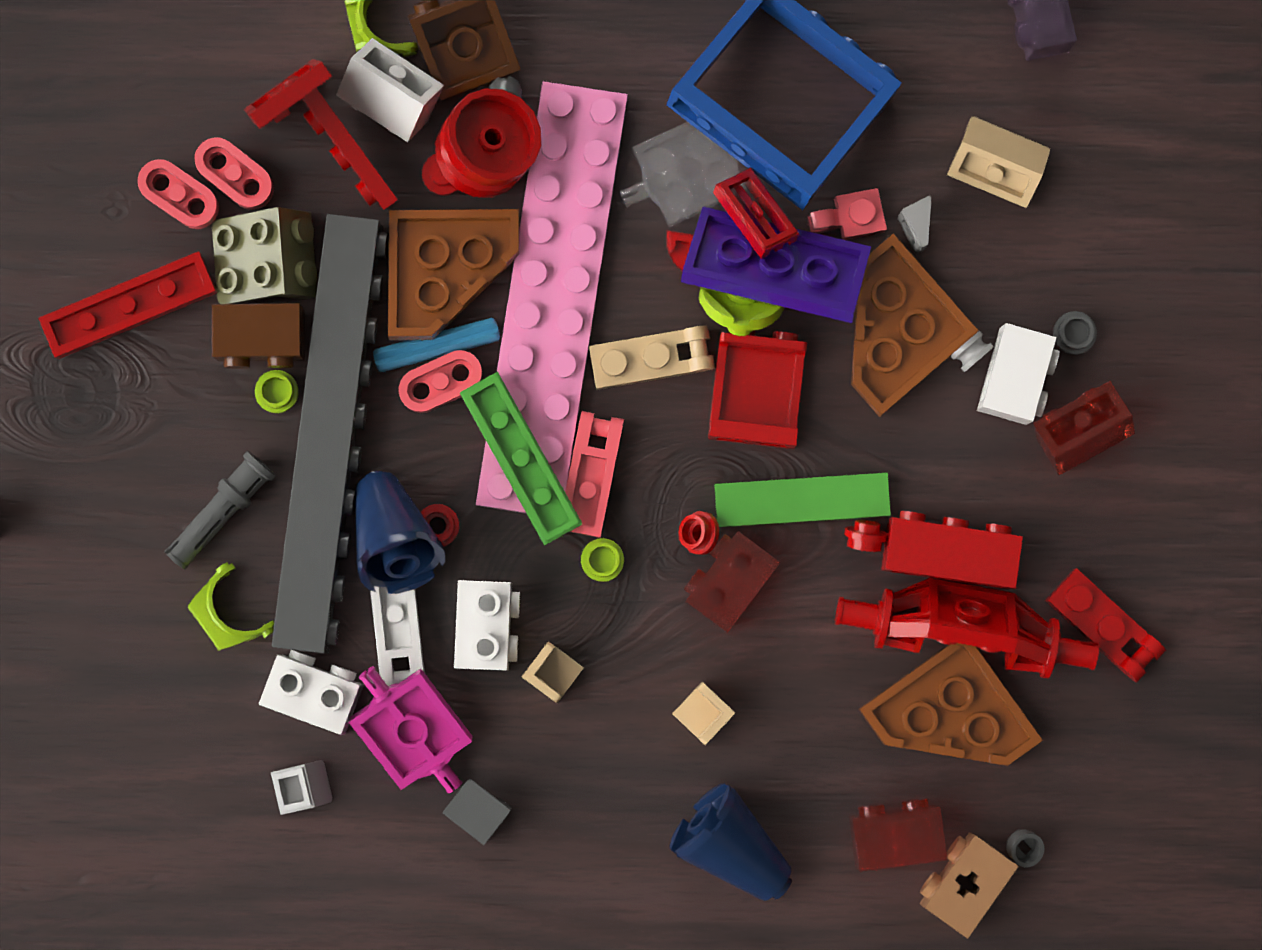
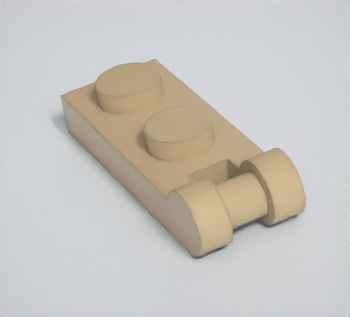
[589,325,715,390]

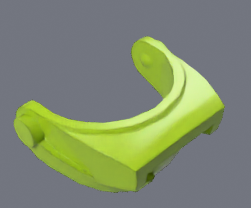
[345,0,419,57]
[188,562,274,651]

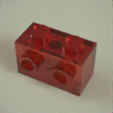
[1033,381,1135,476]
[684,531,780,633]
[849,798,948,872]

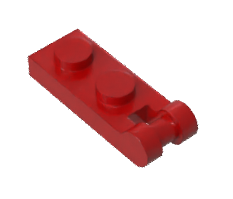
[1045,568,1166,683]

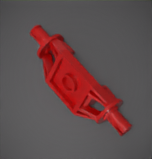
[835,578,1099,679]

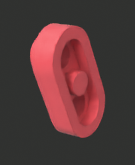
[195,138,274,210]
[138,159,219,229]
[399,350,482,413]

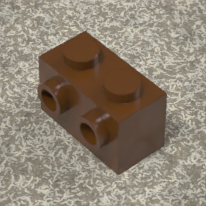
[212,303,305,369]

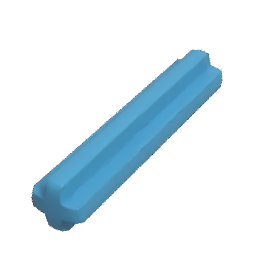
[373,318,500,372]

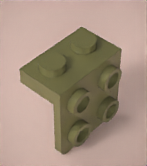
[212,207,317,304]

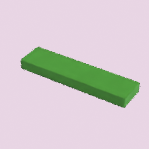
[460,371,583,546]
[714,473,891,528]

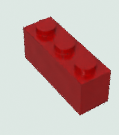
[881,511,1023,589]

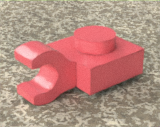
[807,188,887,240]

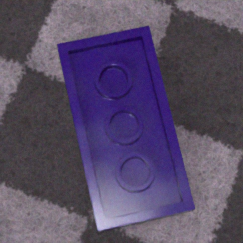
[681,206,871,323]

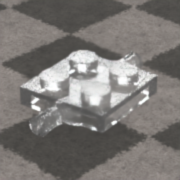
[619,122,747,227]

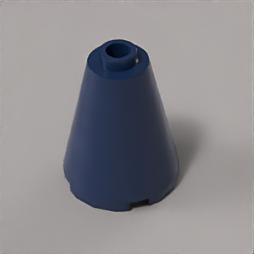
[355,471,445,594]
[669,783,792,901]

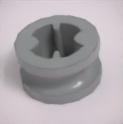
[950,331,994,372]

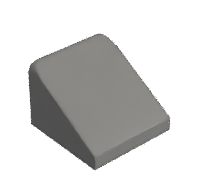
[897,196,931,254]
[271,760,333,815]

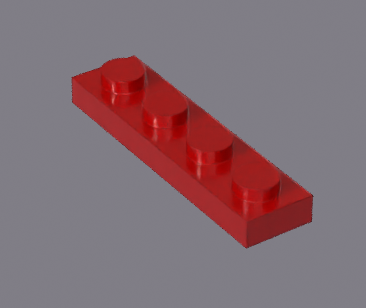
[38,251,218,359]

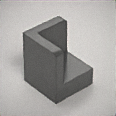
[442,779,512,845]

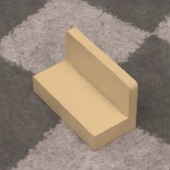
[947,117,1050,208]

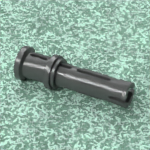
[164,450,276,570]

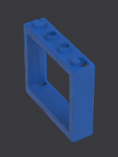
[666,0,902,210]

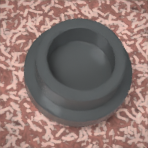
[1053,311,1097,355]

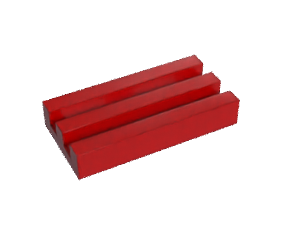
[713,168,800,259]

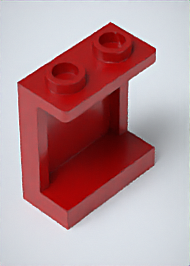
[708,330,807,449]

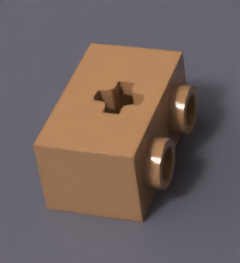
[919,832,1018,939]

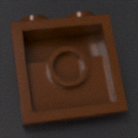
[408,0,521,100]

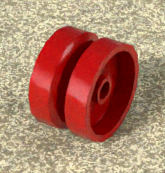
[435,88,542,198]

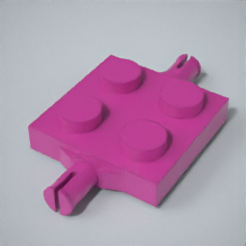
[349,666,473,793]

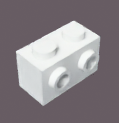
[336,38,444,142]
[977,323,1060,425]
[454,580,520,670]
[259,649,364,735]

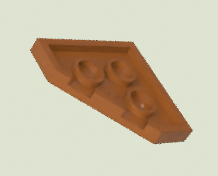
[388,209,519,340]
[851,234,979,417]
[859,643,1043,766]

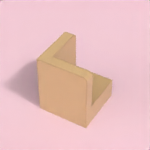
[522,641,584,703]
[672,682,735,745]

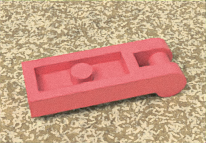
[565,411,624,538]

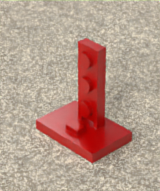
[244,59,398,210]

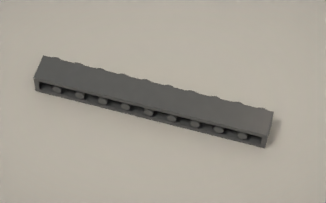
[271,214,389,653]

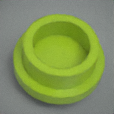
[255,370,299,414]
[581,538,624,582]

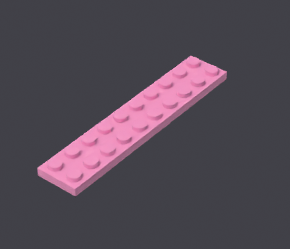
[476,81,628,514]

